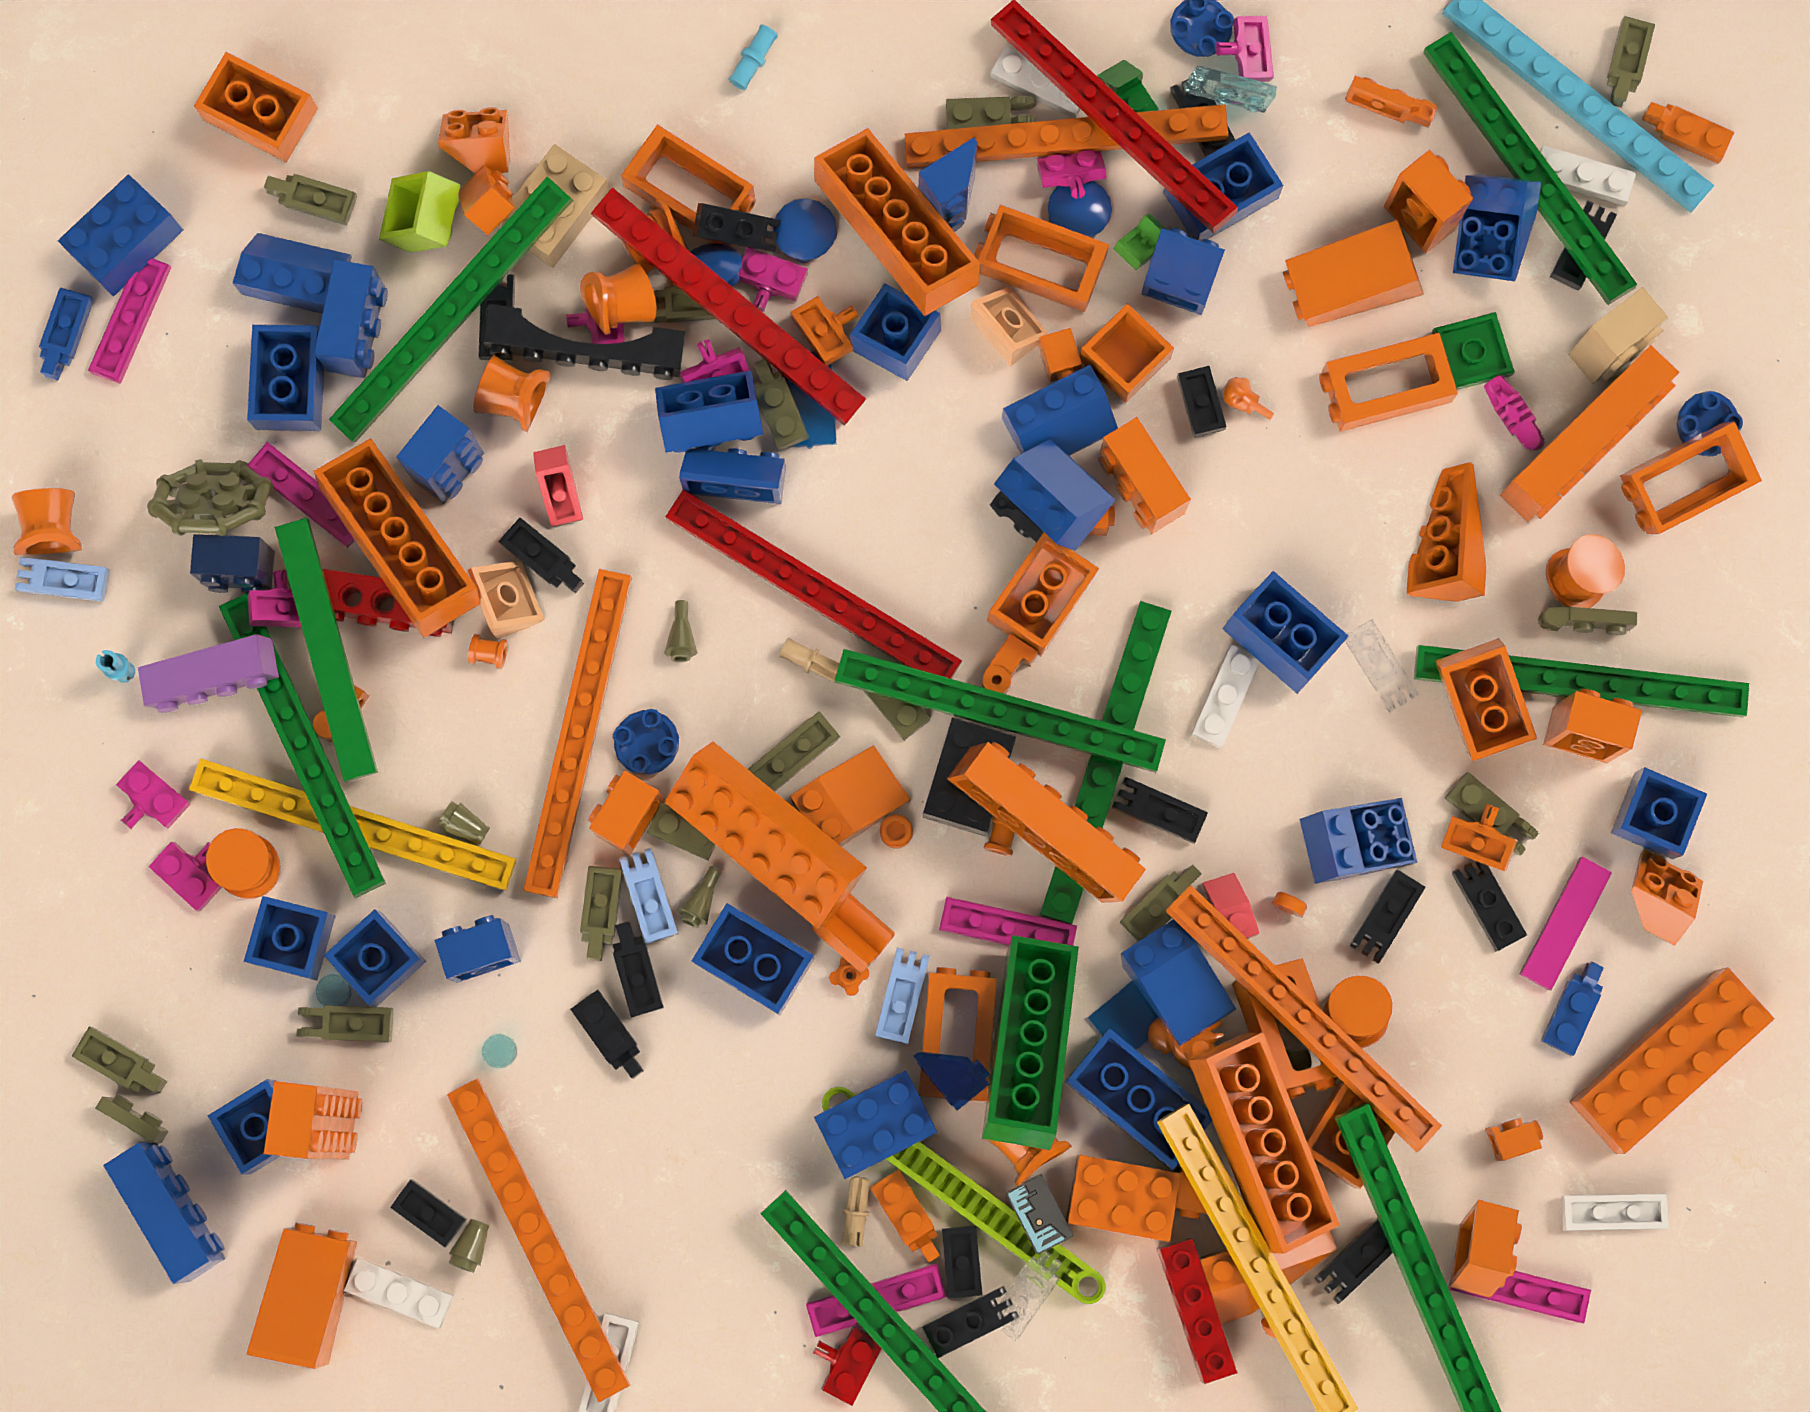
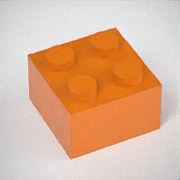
[1080,303,1174,404]
[588,770,665,856]
[1450,1199,1522,1298]

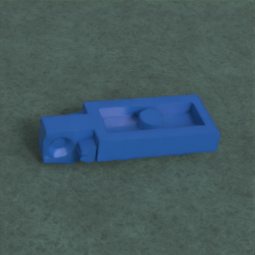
[39,288,94,381]
[1541,961,1604,1056]

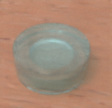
[316,974,352,1006]
[482,1034,517,1068]

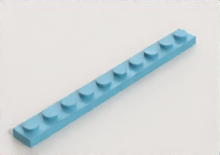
[1443,0,1714,213]

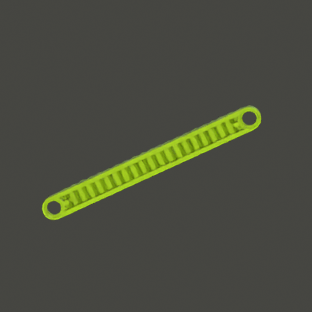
[822,1087,1106,1304]

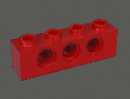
[323,569,454,637]
[1156,1238,1237,1384]

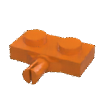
[790,296,858,366]
[1441,804,1518,871]

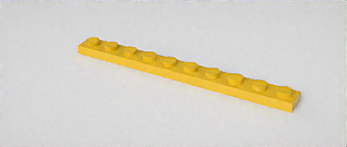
[189,758,517,891]
[1157,1104,1358,1412]

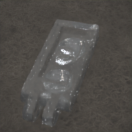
[999,1250,1062,1341]

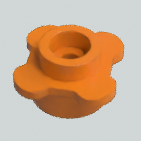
[829,957,869,996]

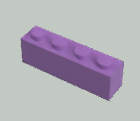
[138,634,279,713]

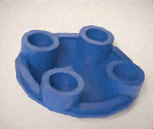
[1170,0,1234,57]
[1048,181,1112,238]
[773,198,837,263]
[690,243,742,286]
[1676,391,1743,457]
[613,709,679,775]

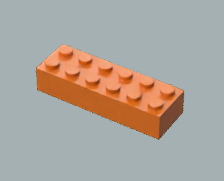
[814,128,980,316]
[1500,345,1680,522]
[314,438,480,638]
[664,741,867,929]
[947,742,1146,903]
[1570,967,1775,1154]
[1188,1032,1340,1254]
[264,1081,363,1159]

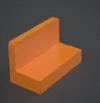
[811,894,895,973]

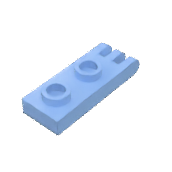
[14,557,110,602]
[619,848,679,944]
[875,947,930,1044]

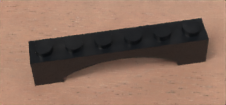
[484,304,685,380]

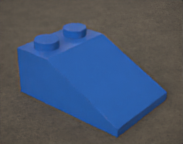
[1121,919,1236,1046]

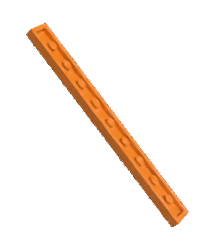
[904,104,1229,168]
[523,569,632,899]
[1166,885,1442,1152]
[447,1079,631,1402]

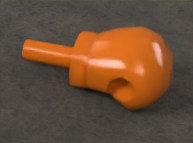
[1223,377,1274,420]

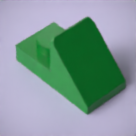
[1097,60,1159,112]

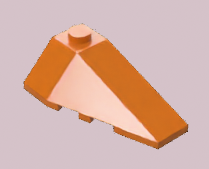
[1407,462,1486,602]
[1199,1230,1337,1324]

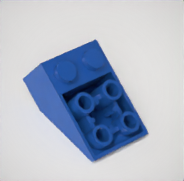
[1453,174,1541,281]
[1141,228,1225,315]
[1299,798,1418,884]

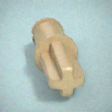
[779,637,839,683]
[841,1176,870,1247]

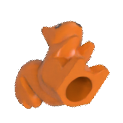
[1147,1017,1224,1070]

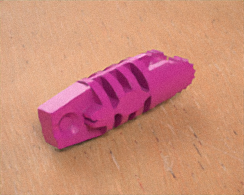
[1484,375,1546,451]

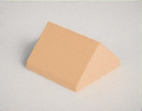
[970,287,1048,367]
[467,560,545,639]

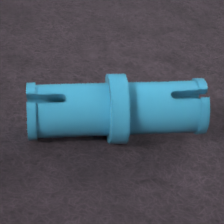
[728,24,778,90]
[96,650,135,683]

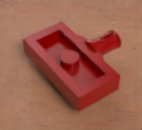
[813,1327,882,1406]

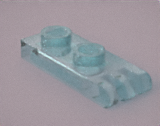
[1184,66,1277,113]

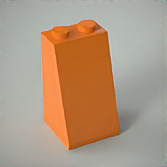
[1283,219,1424,327]
[246,1222,357,1369]

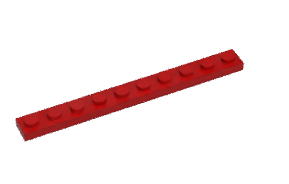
[990,0,1238,234]
[591,187,866,426]
[665,490,962,679]

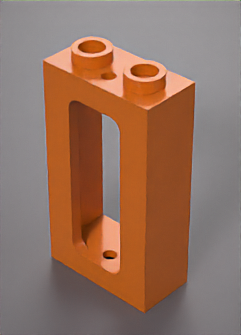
[621,124,756,245]
[974,205,1109,312]
[1319,333,1458,432]
[1620,422,1762,534]
[1232,958,1338,1100]
[919,967,997,1102]

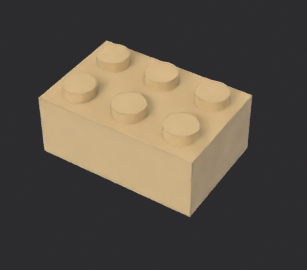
[499,144,610,268]
[1568,287,1668,384]

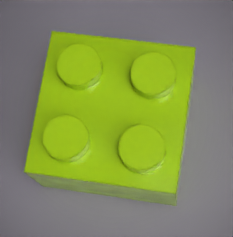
[379,171,460,253]

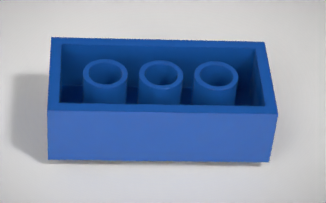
[1064,1028,1212,1170]
[103,1142,226,1284]

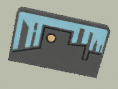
[1006,1174,1074,1254]

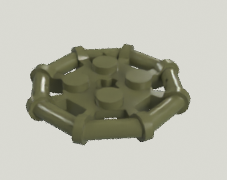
[147,459,274,537]

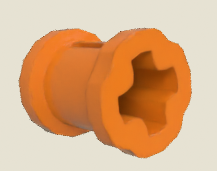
[468,634,508,669]
[983,816,1015,856]

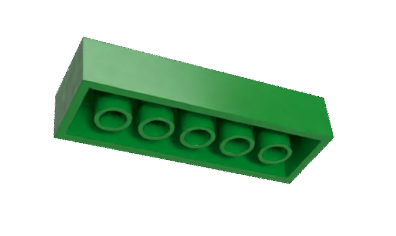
[982,935,1079,1150]

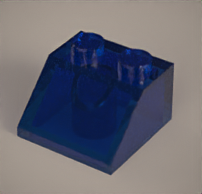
[913,1052,990,1112]

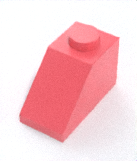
[533,445,583,527]
[1202,873,1260,939]

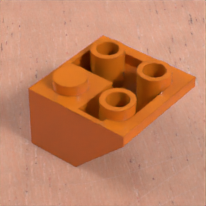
[438,107,510,174]
[1631,849,1703,946]

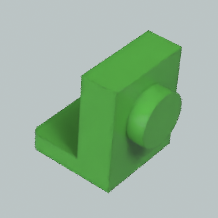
[1113,213,1166,270]

